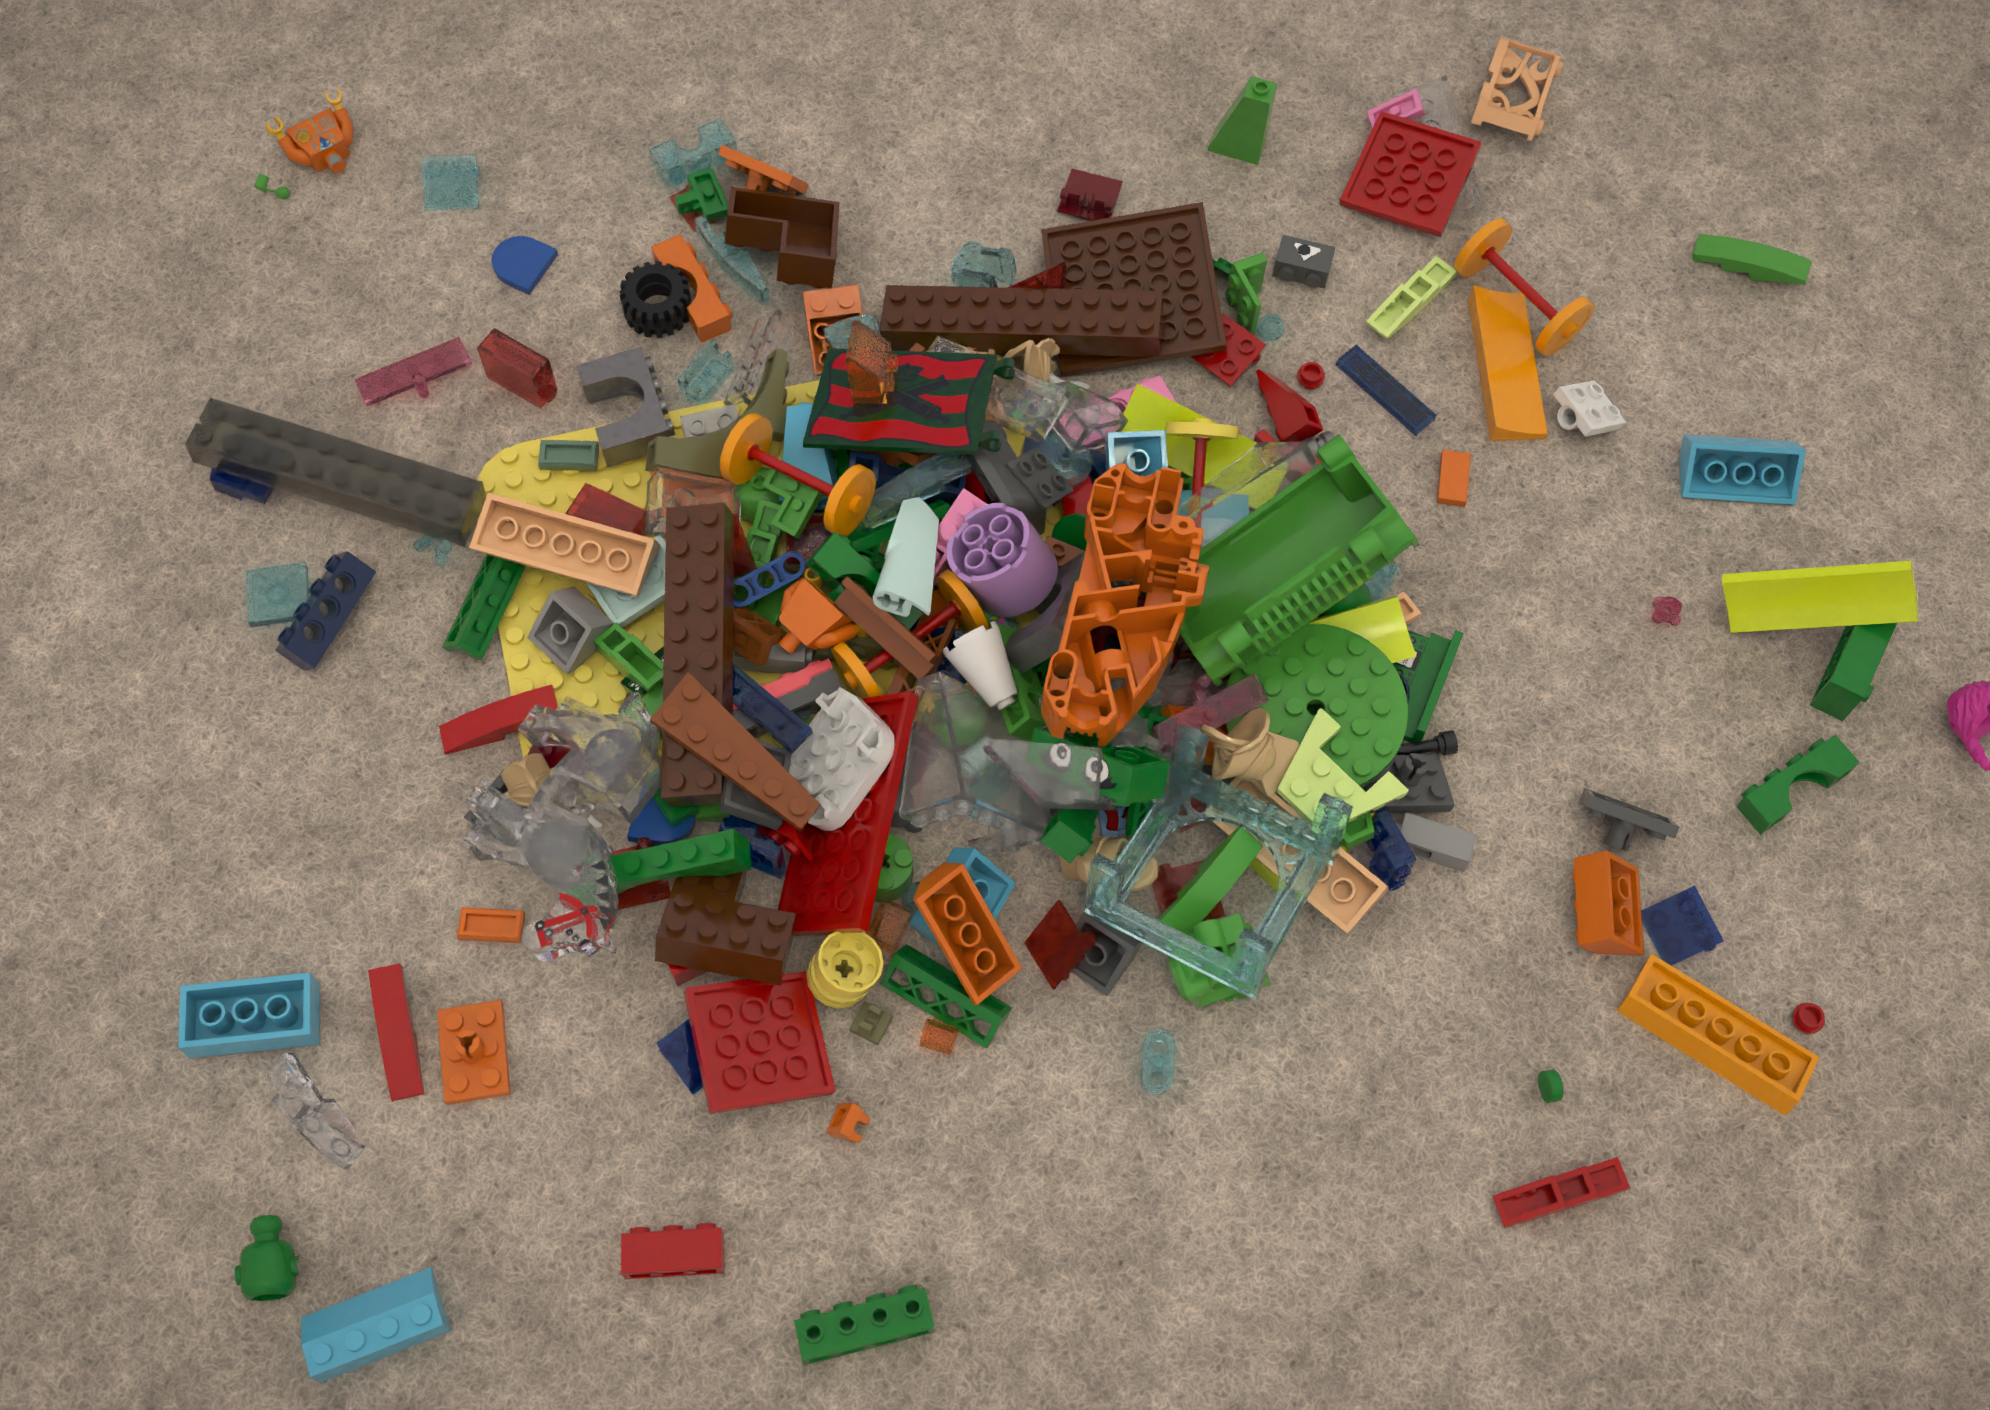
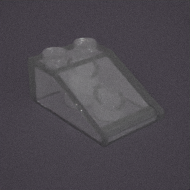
[1025,381,1129,454]
[645,467,741,538]

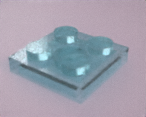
[245,562,309,627]

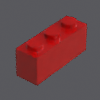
[621,1223,725,1280]

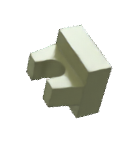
[850,1001,893,1045]

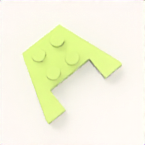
[1277,708,1409,835]

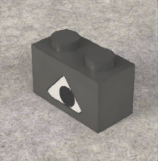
[1272,235,1336,289]

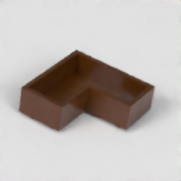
[724,187,840,288]
[655,871,796,985]

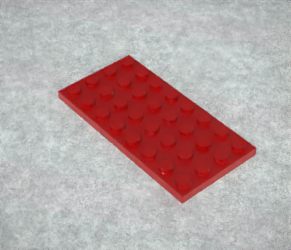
[778,691,918,936]

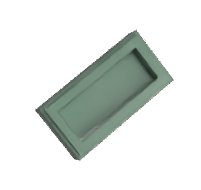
[538,440,599,471]

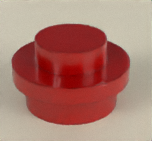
[1297,362,1325,389]
[1792,1002,1825,1034]

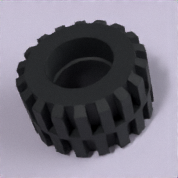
[619,261,692,338]

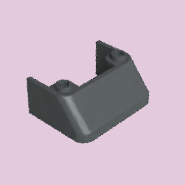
[962,420,1046,535]

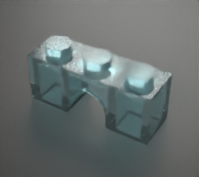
[649,118,737,188]

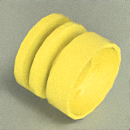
[806,931,883,1009]

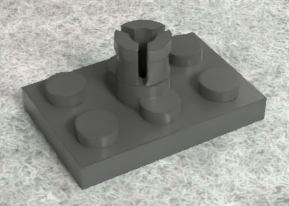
[719,739,792,830]
[1363,753,1455,813]
[1580,788,1679,851]

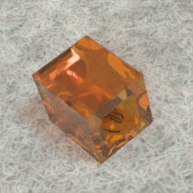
[866,901,911,955]

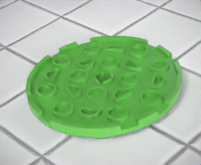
[1224,624,1408,788]

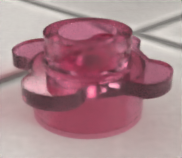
[1652,596,1682,626]

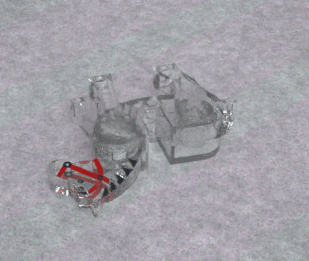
[460,692,662,962]

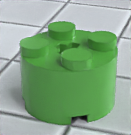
[874,834,913,903]

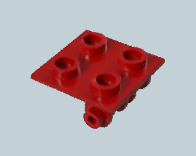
[1190,313,1266,387]

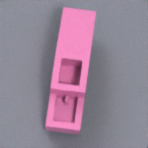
[933,488,987,587]

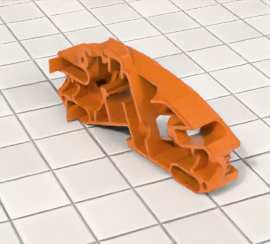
[1041,463,1210,747]

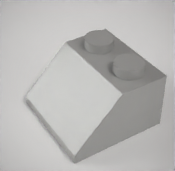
[527,587,614,674]

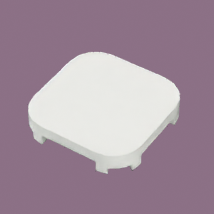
[789,687,895,831]

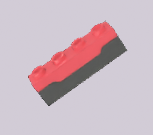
[733,658,843,738]

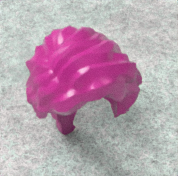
[1947,680,1990,771]

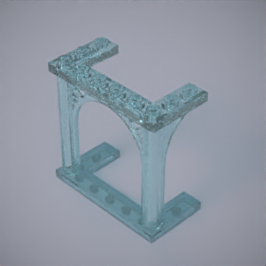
[1084,723,1353,1000]

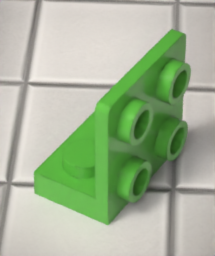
[1225,252,1267,335]

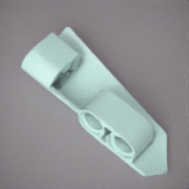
[873,497,939,617]

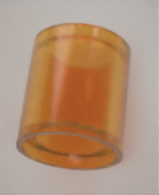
[919,1019,958,1055]

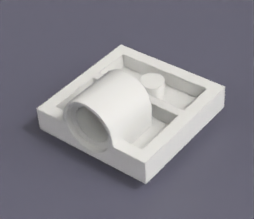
[1553,380,1626,437]

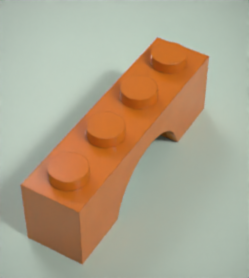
[651,234,733,343]

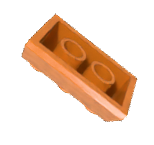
[1572,850,1644,956]

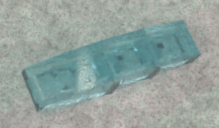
[694,215,770,306]
[862,453,972,531]

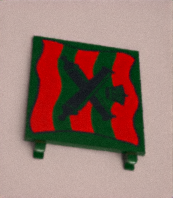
[802,348,1015,455]

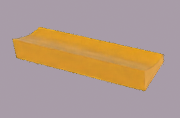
[1468,285,1548,441]
[1617,954,1820,1116]

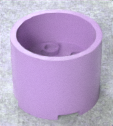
[946,503,1058,617]

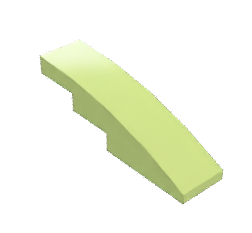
[1366,256,1457,340]

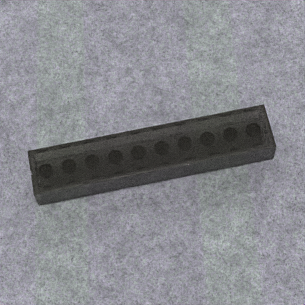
[185,397,486,547]

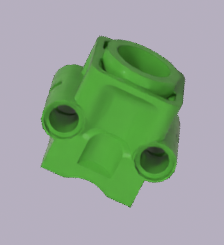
[1168,913,1271,1008]

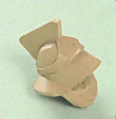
[1199,707,1299,797]
[1059,836,1158,907]

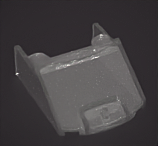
[984,738,1171,810]

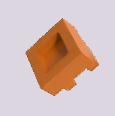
[825,1103,870,1143]

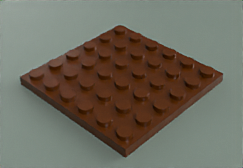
[1041,202,1227,377]

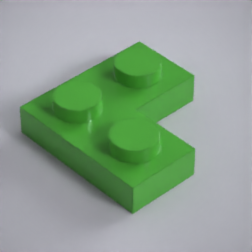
[762,468,823,539]

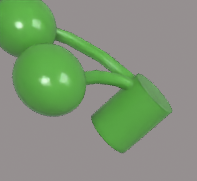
[254,174,290,199]

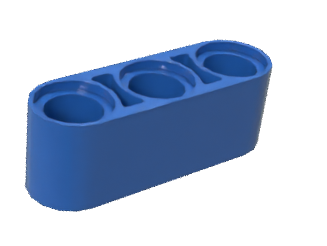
[734,551,807,607]

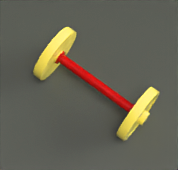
[1165,418,1239,528]

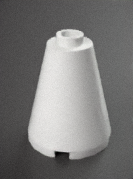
[942,621,1018,710]

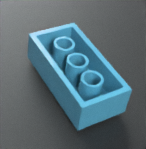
[178,973,320,1058]

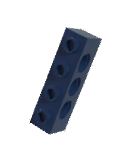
[275,551,376,670]

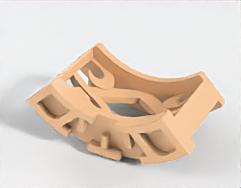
[1471,35,1563,142]

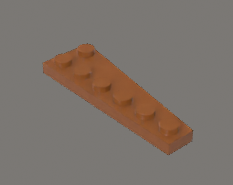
[650,672,820,832]

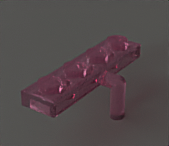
[354,337,472,406]
[1150,674,1269,756]

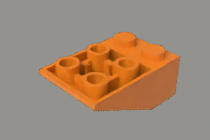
[802,284,867,375]

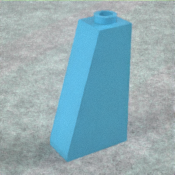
[779,402,838,510]

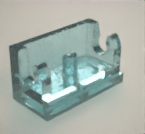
[677,339,736,405]

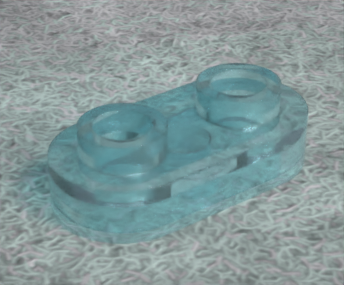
[1141,1030,1176,1095]

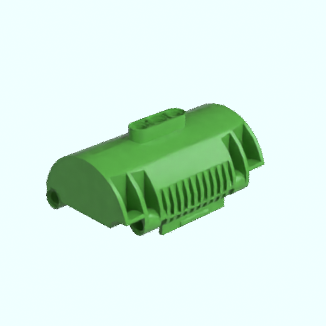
[1180,434,1419,686]

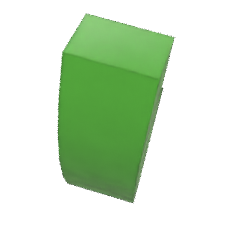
[593,622,663,692]

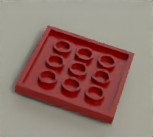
[1340,111,1481,237]
[684,971,836,1115]

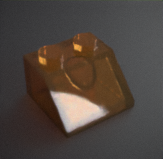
[845,320,898,404]

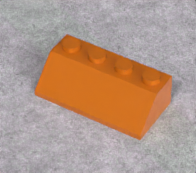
[913,862,1022,1005]

